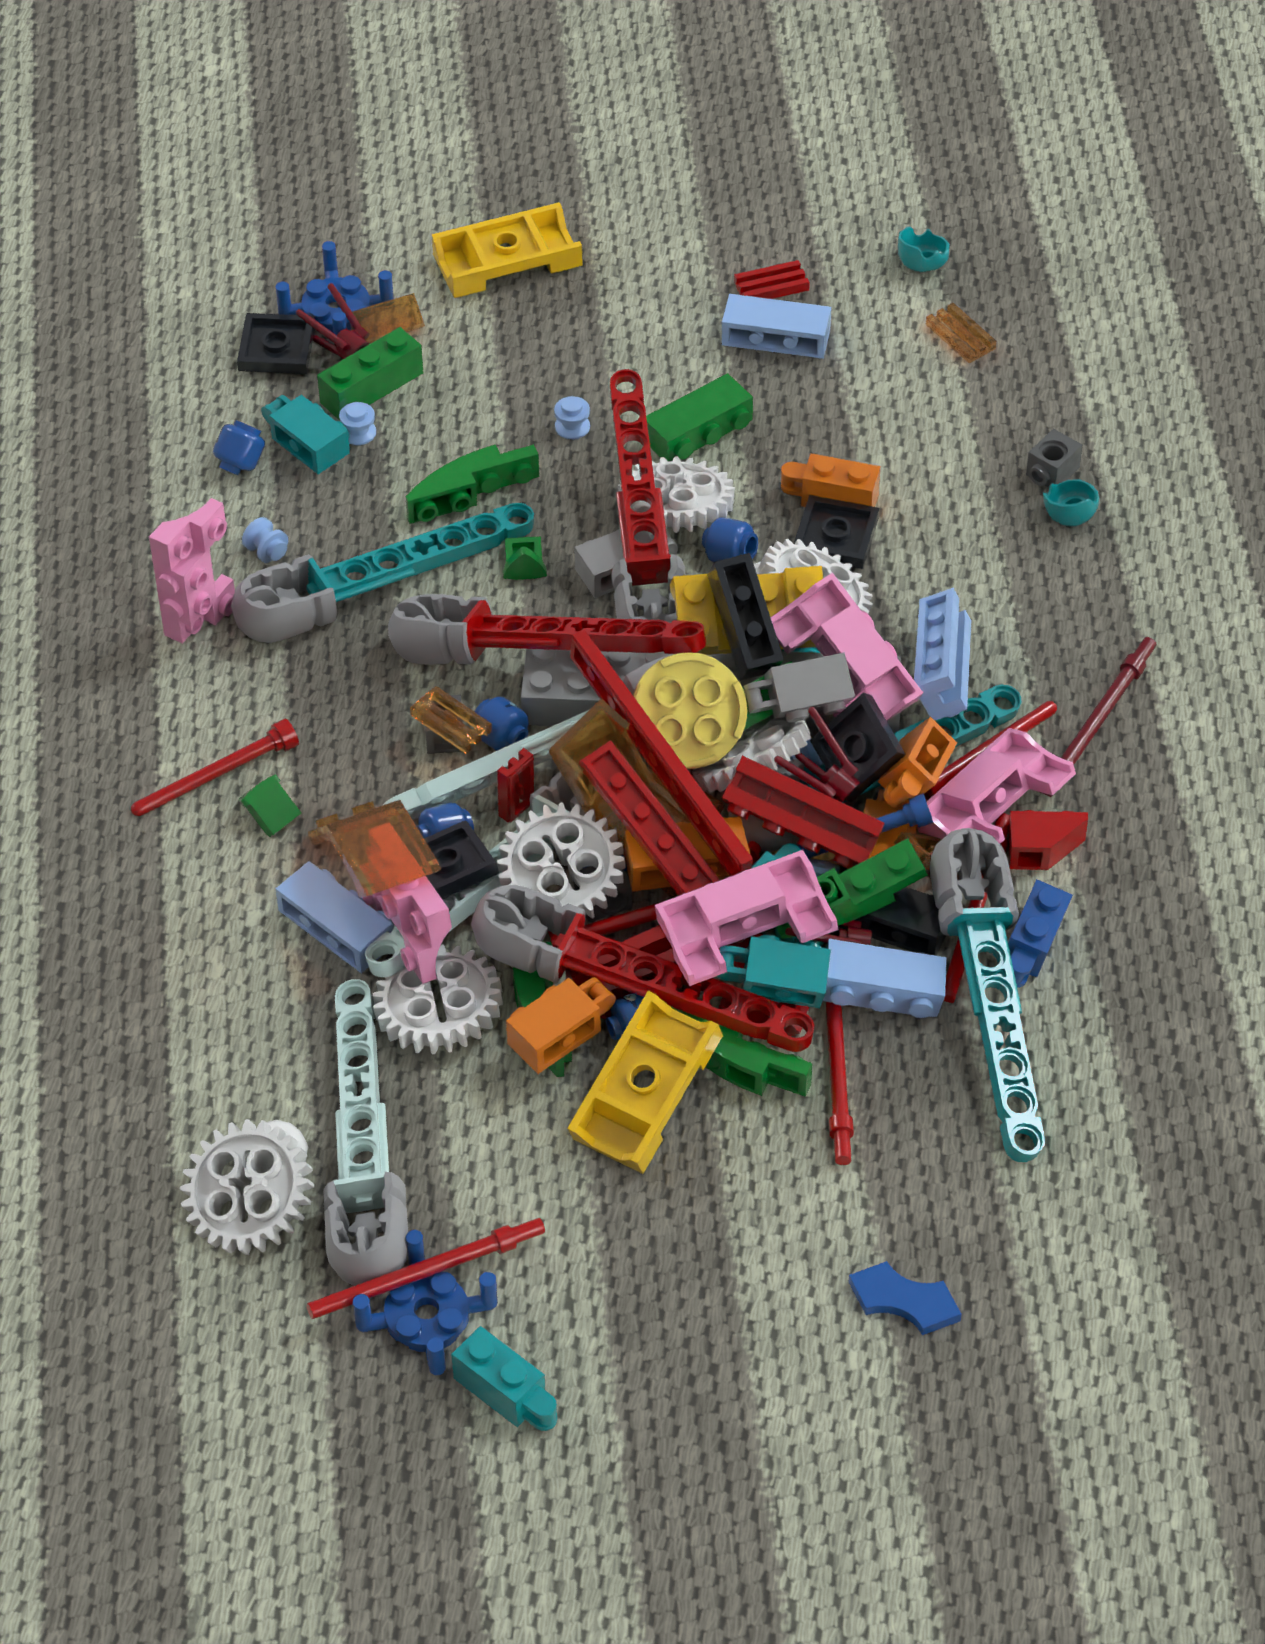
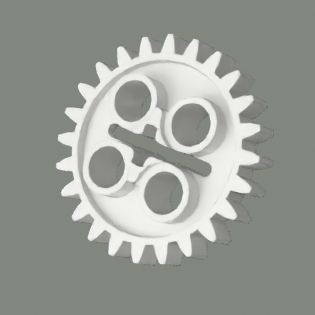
[618,456,735,533]
[758,539,873,614]
[692,717,811,793]
[497,803,625,918]
[373,944,503,1054]
[180,1119,314,1255]

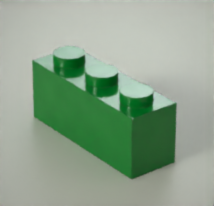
[317,327,424,420]
[646,373,753,462]

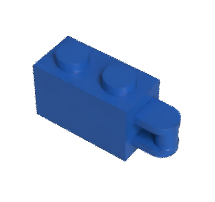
[1008,879,1073,988]

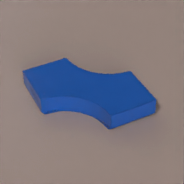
[848,1261,962,1335]

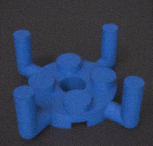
[275,241,394,335]
[353,1230,498,1375]

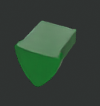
[503,536,547,580]
[239,774,301,837]

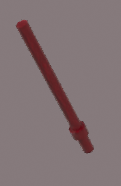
[1040,637,1157,797]

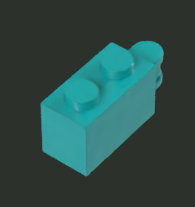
[261,394,350,474]
[717,935,831,1008]
[451,1326,557,1431]

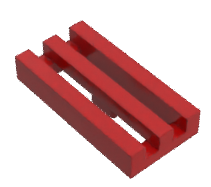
[734,260,810,299]
[497,748,534,823]

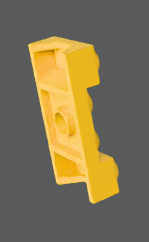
[432,202,583,298]
[670,566,823,655]
[567,991,723,1174]

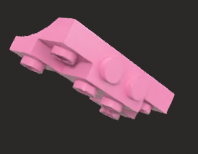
[149,498,235,644]
[770,573,923,721]
[917,728,1076,844]
[357,824,452,984]
[655,850,838,986]

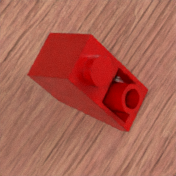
[1008,810,1088,870]

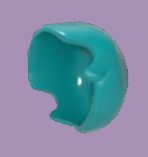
[898,226,950,272]
[1043,479,1100,526]

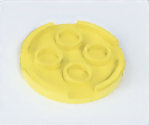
[633,653,747,769]

